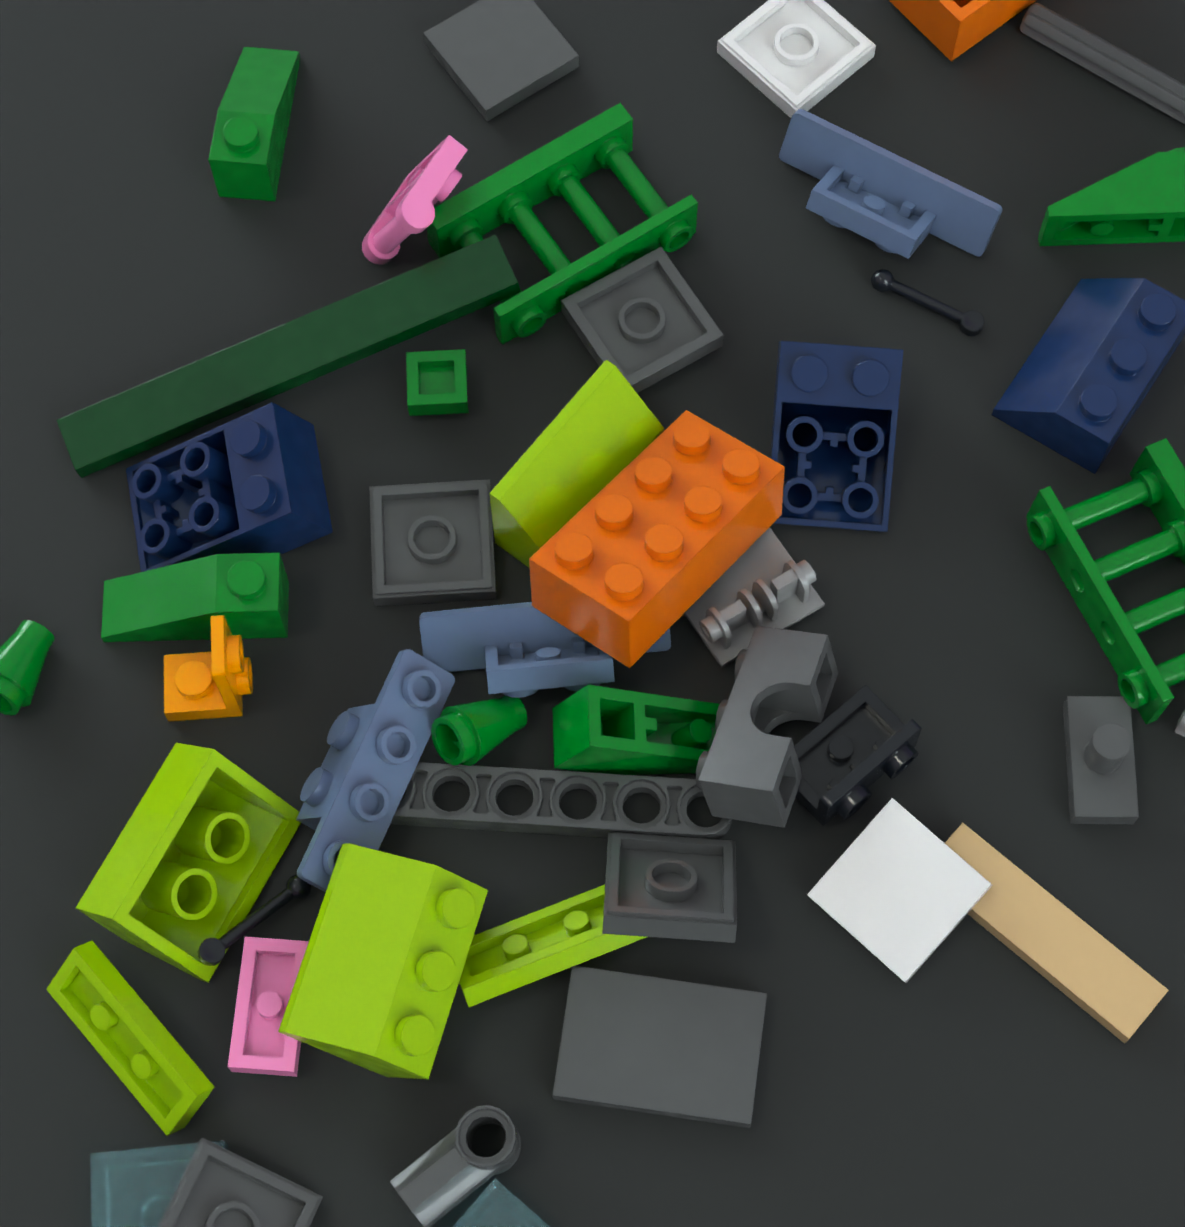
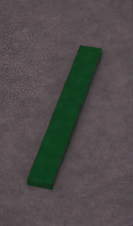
[56,234,520,478]

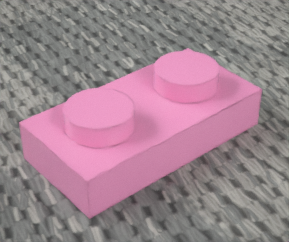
[228,937,309,1077]

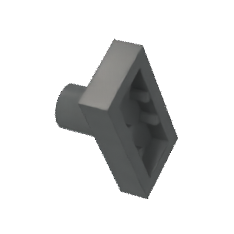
[1063,696,1139,825]

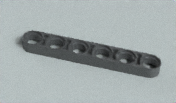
[390,762,733,840]

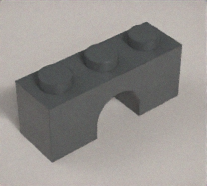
[696,626,839,828]

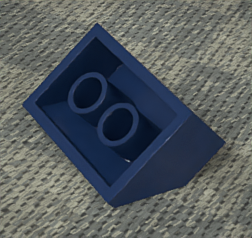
[992,278,1185,474]

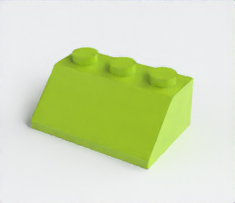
[489,360,664,568]
[76,743,301,983]
[278,843,488,1079]

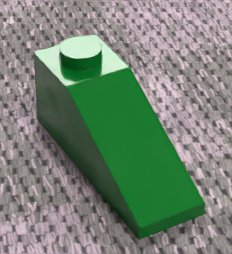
[208,47,300,202]
[1038,147,1185,246]
[101,553,289,642]
[552,684,720,775]

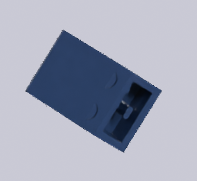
[770,341,903,532]
[126,402,333,572]

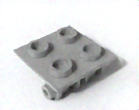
[684,527,825,668]

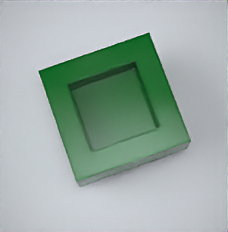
[406,349,469,416]

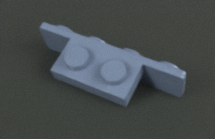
[779,109,1003,259]
[419,602,671,698]
[296,649,455,892]

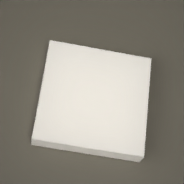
[717,0,876,118]
[807,798,992,983]

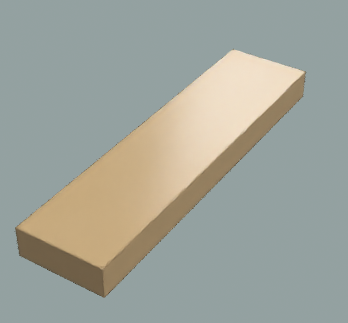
[945,822,1169,1044]

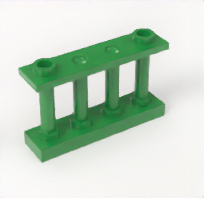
[427,102,698,345]
[1026,438,1185,725]

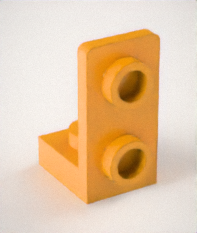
[164,615,253,722]

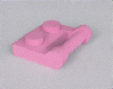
[362,135,468,265]

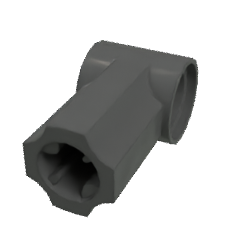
[390,1105,521,1227]

